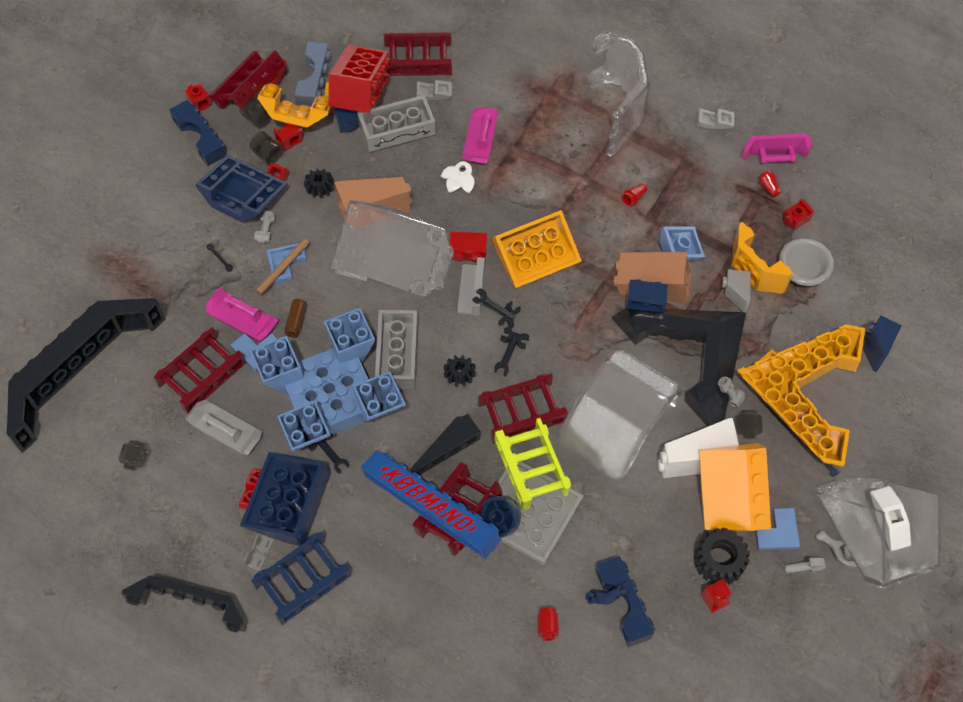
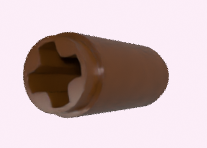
[284,299,306,338]

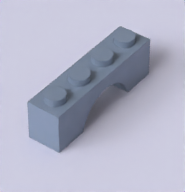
[295,42,331,107]

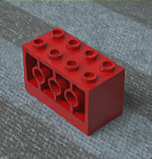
[328,45,390,113]

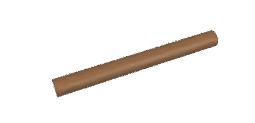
[256,238,309,295]

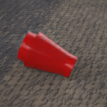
[759,170,782,198]
[622,183,647,206]

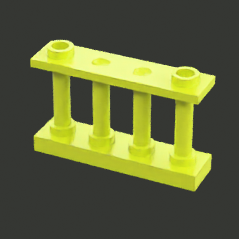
[494,418,571,511]

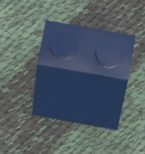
[863,315,902,373]

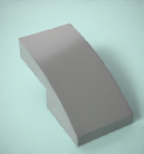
[415,80,452,101]
[696,108,734,129]

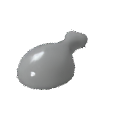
[816,530,863,567]

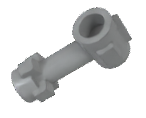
[254,211,275,244]
[718,377,745,409]

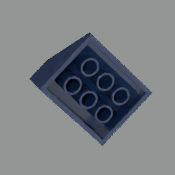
[240,452,330,546]

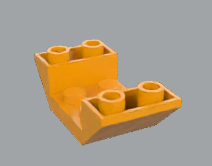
[258,84,331,127]
[731,222,793,294]

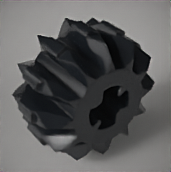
[304,168,335,198]
[443,355,476,387]

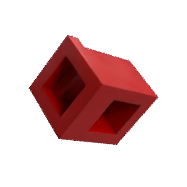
[185,83,212,112]
[273,124,303,151]
[782,198,814,231]
[701,579,732,613]

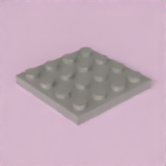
[498,462,584,565]

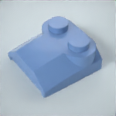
[659,227,706,261]

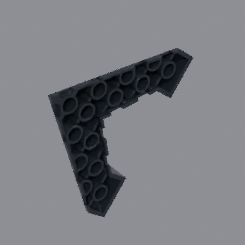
[612,308,746,427]

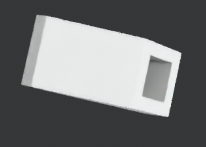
[870,486,911,551]

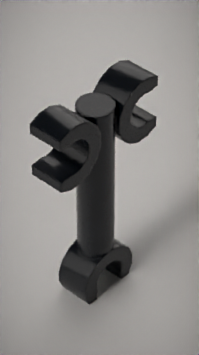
[472,288,521,329]
[494,327,530,377]
[309,433,349,474]

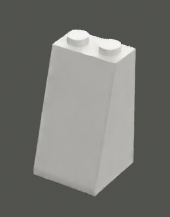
[657,418,739,478]

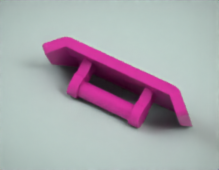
[462,107,498,163]
[741,134,813,164]
[206,288,278,341]

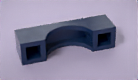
[169,100,226,167]
[595,556,655,648]

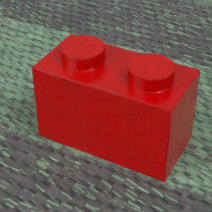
[449,231,487,262]

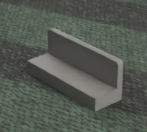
[457,258,485,316]

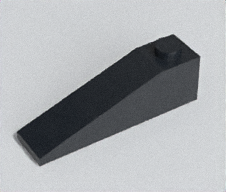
[410,413,480,476]

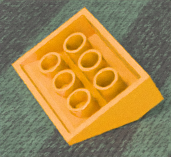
[491,210,582,288]
[699,443,771,531]

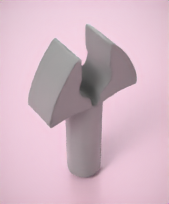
[785,558,826,573]

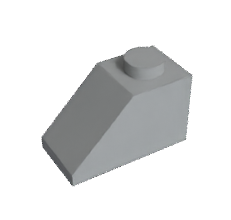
[722,269,750,313]

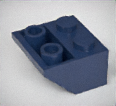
[625,279,668,313]

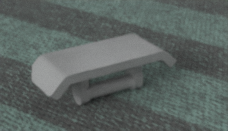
[185,400,262,455]

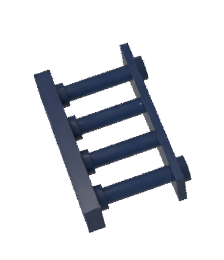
[251,532,351,625]

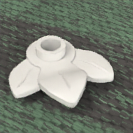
[441,162,475,193]

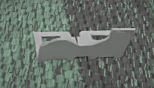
[244,534,274,571]

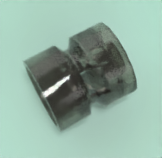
[240,97,272,128]
[249,131,283,164]

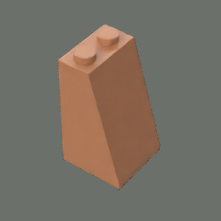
[334,177,412,231]
[614,252,692,304]

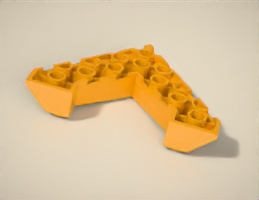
[737,324,865,467]

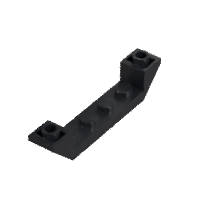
[121,575,247,633]

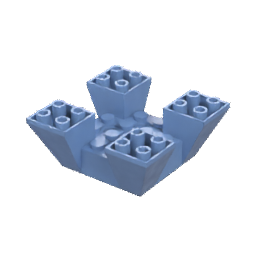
[250,308,406,452]

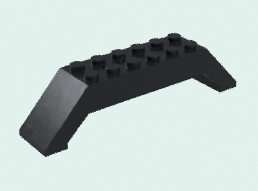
[7,298,166,453]

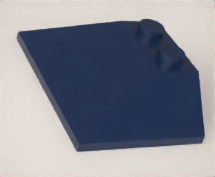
[196,154,288,222]

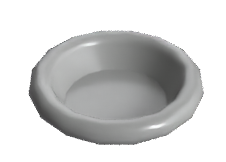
[779,238,834,286]

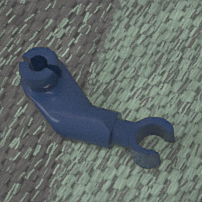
[585,582,631,605]

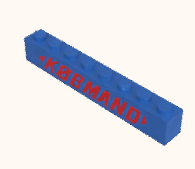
[361,450,501,559]

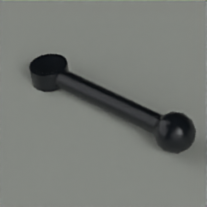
[207,243,233,272]

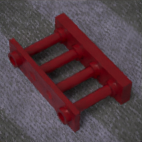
[384,32,452,76]
[210,50,285,109]
[153,327,246,414]
[478,373,568,445]
[412,463,503,556]

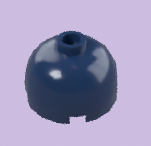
[479,496,522,538]

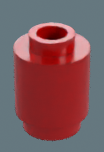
[537,608,559,641]

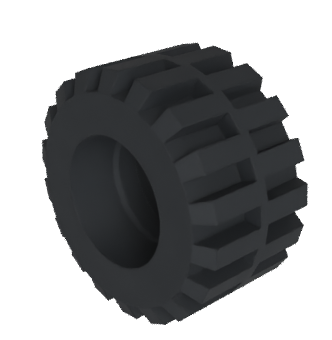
[694,528,750,585]

